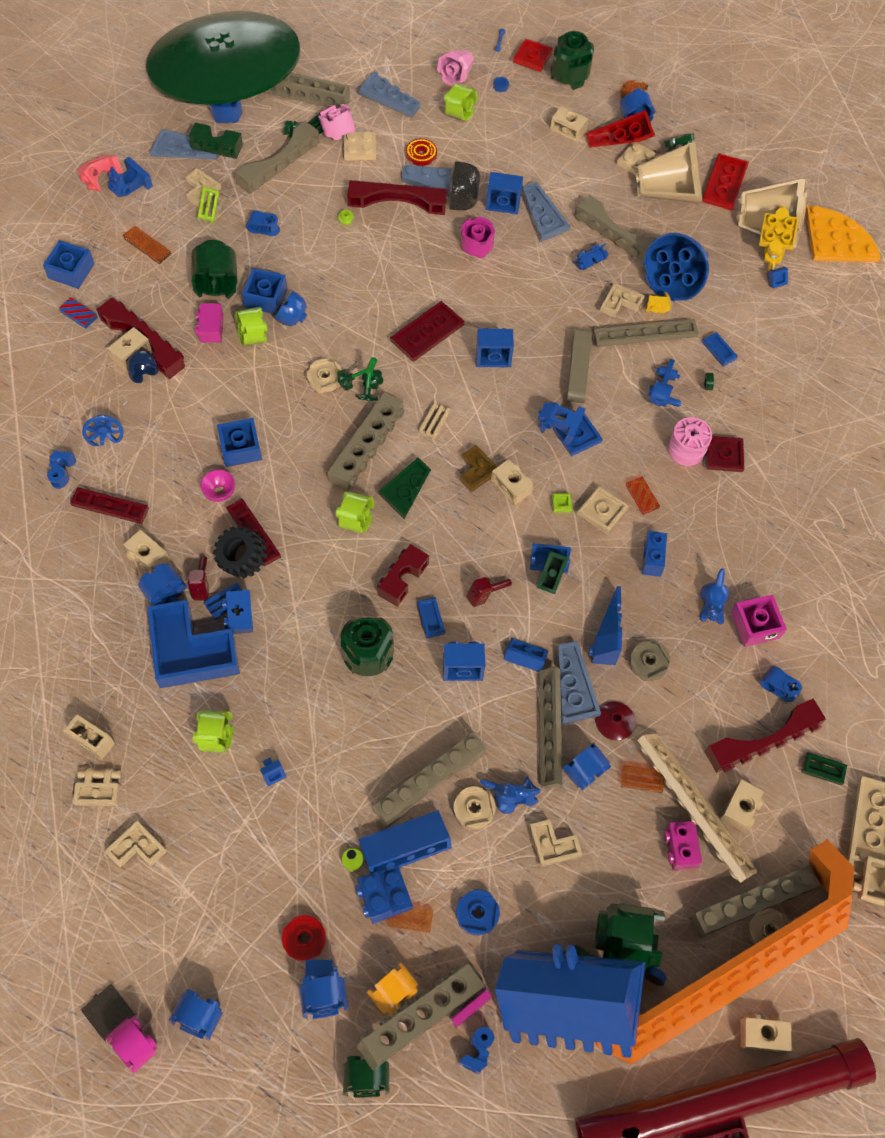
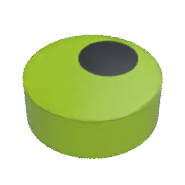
[342,848,363,871]

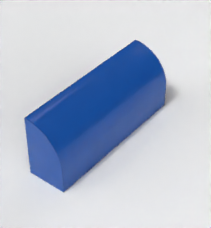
[359,810,452,874]

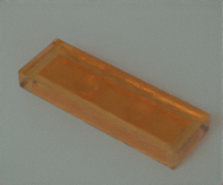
[123,226,171,265]

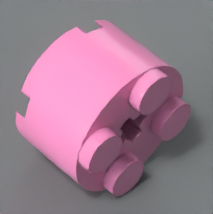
[319,104,355,140]

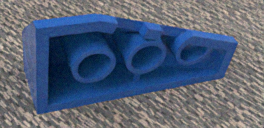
[589,586,622,665]

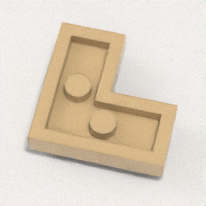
[185,168,221,207]
[600,283,645,318]
[529,819,583,867]
[104,821,167,868]

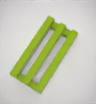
[197,187,219,223]

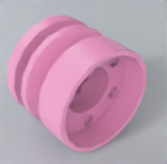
[668,417,712,466]

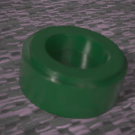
[704,373,714,390]

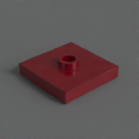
[706,436,744,472]

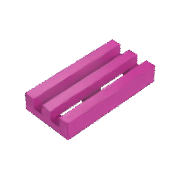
[451,990,492,1028]

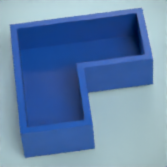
[147,600,240,688]

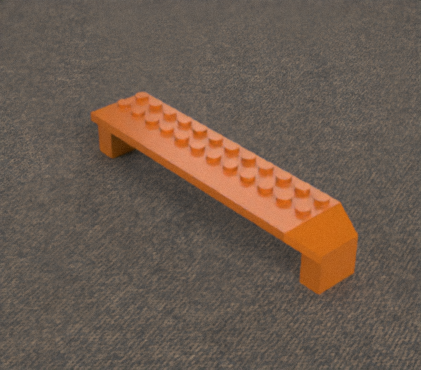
[594,839,854,1065]

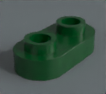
[664,133,695,150]

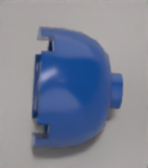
[275,290,307,326]

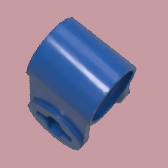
[246,210,280,236]
[760,666,802,702]

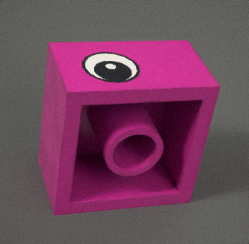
[731,595,787,647]

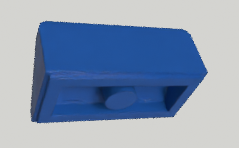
[504,638,549,672]

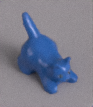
[700,568,729,625]
[480,776,540,814]

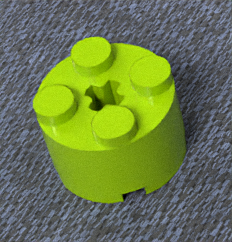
[444,83,478,121]
[235,307,268,346]
[336,491,374,534]
[193,710,234,753]

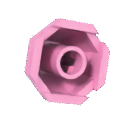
[437,50,474,86]

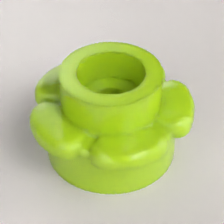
[338,209,354,225]

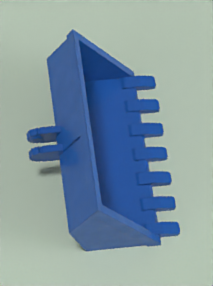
[495,944,645,1058]

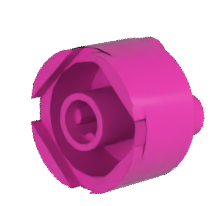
[461,217,495,258]
[105,1016,157,1074]

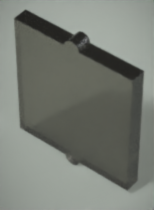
[81,984,136,1041]

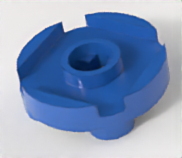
[456,890,500,936]

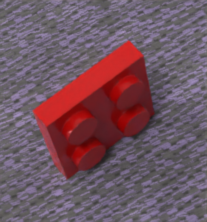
[513,38,553,72]

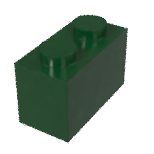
[535,550,568,594]

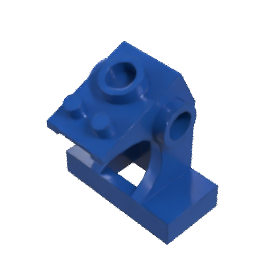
[108,157,153,197]
[538,402,585,446]

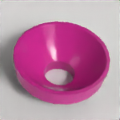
[200,470,235,502]

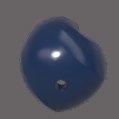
[127,351,158,383]

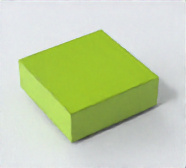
[552,493,572,513]

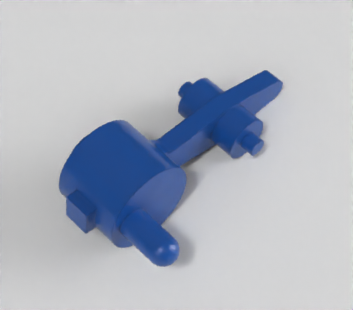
[647,359,682,407]

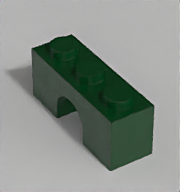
[188,122,243,159]

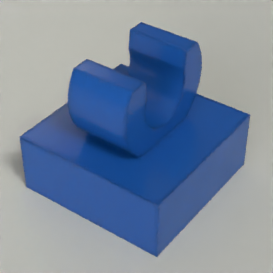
[768,266,788,288]
[260,758,286,787]

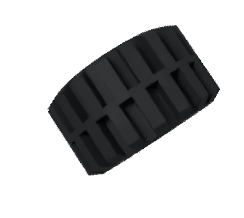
[213,526,267,578]

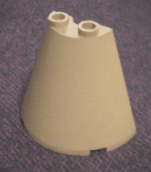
[636,142,702,203]
[737,179,808,248]

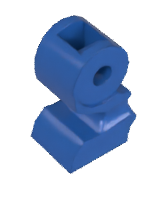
[47,450,76,489]
[458,1026,494,1075]

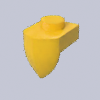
[646,291,671,313]

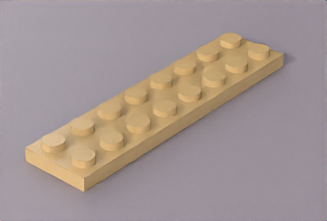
[638,733,758,883]

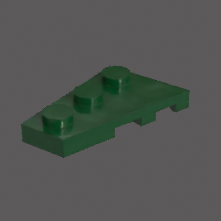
[378,457,431,519]

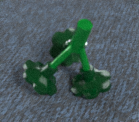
[337,357,384,401]

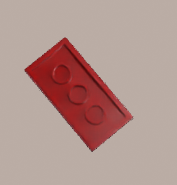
[702,153,749,211]

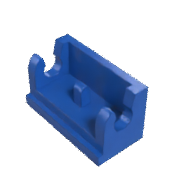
[530,544,571,573]

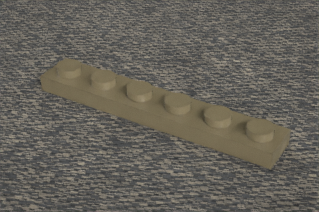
[593,319,699,347]
[539,666,562,789]

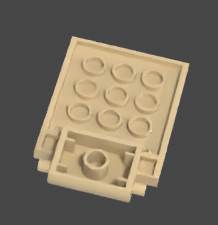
[847,776,885,907]

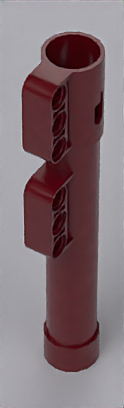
[575,1038,876,1138]

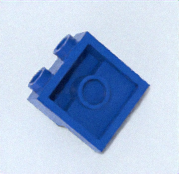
[355,867,413,924]

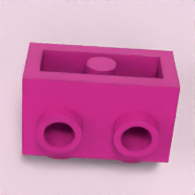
[195,303,224,343]
[664,821,702,870]

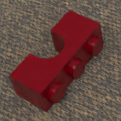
[377,544,429,607]

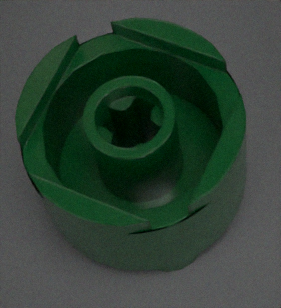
[343,1056,390,1098]

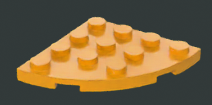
[805,205,881,262]

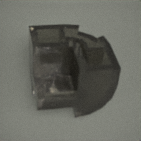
[450,161,480,211]

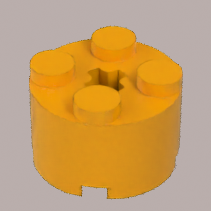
[366,962,418,1015]

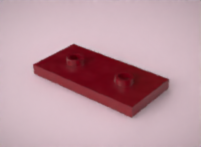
[390,300,465,362]

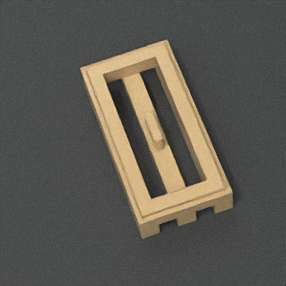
[419,402,451,440]

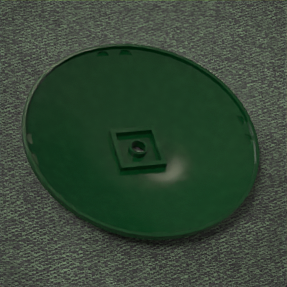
[146,11,300,104]

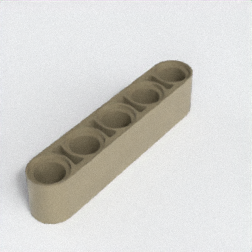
[566,328,592,403]

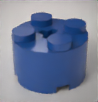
[620,88,655,122]
[209,100,242,123]
[138,564,187,606]
[562,743,611,790]
[299,971,349,1019]
[168,989,223,1041]

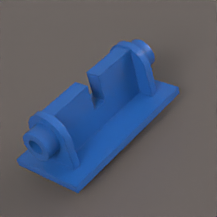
[573,243,608,270]

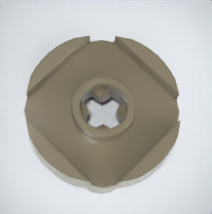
[629,641,670,681]

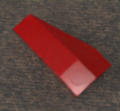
[586,110,655,148]

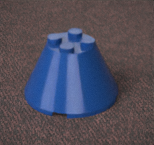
[644,233,709,301]

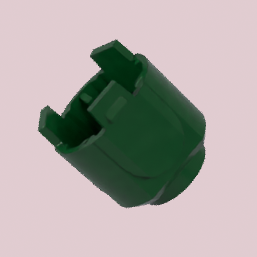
[551,31,594,90]
[191,240,238,299]
[340,617,394,676]
[595,903,665,968]

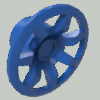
[82,414,124,446]

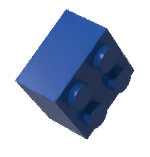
[486,172,523,214]
[43,240,95,289]
[242,268,287,315]
[476,328,514,367]
[217,418,262,467]
[443,641,485,681]

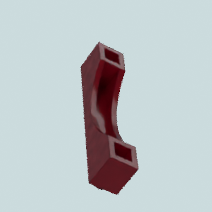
[347,180,447,215]
[96,297,185,380]
[704,698,826,773]

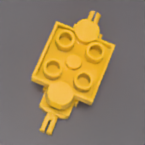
[759,205,799,272]

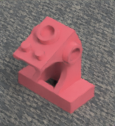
[77,154,123,191]

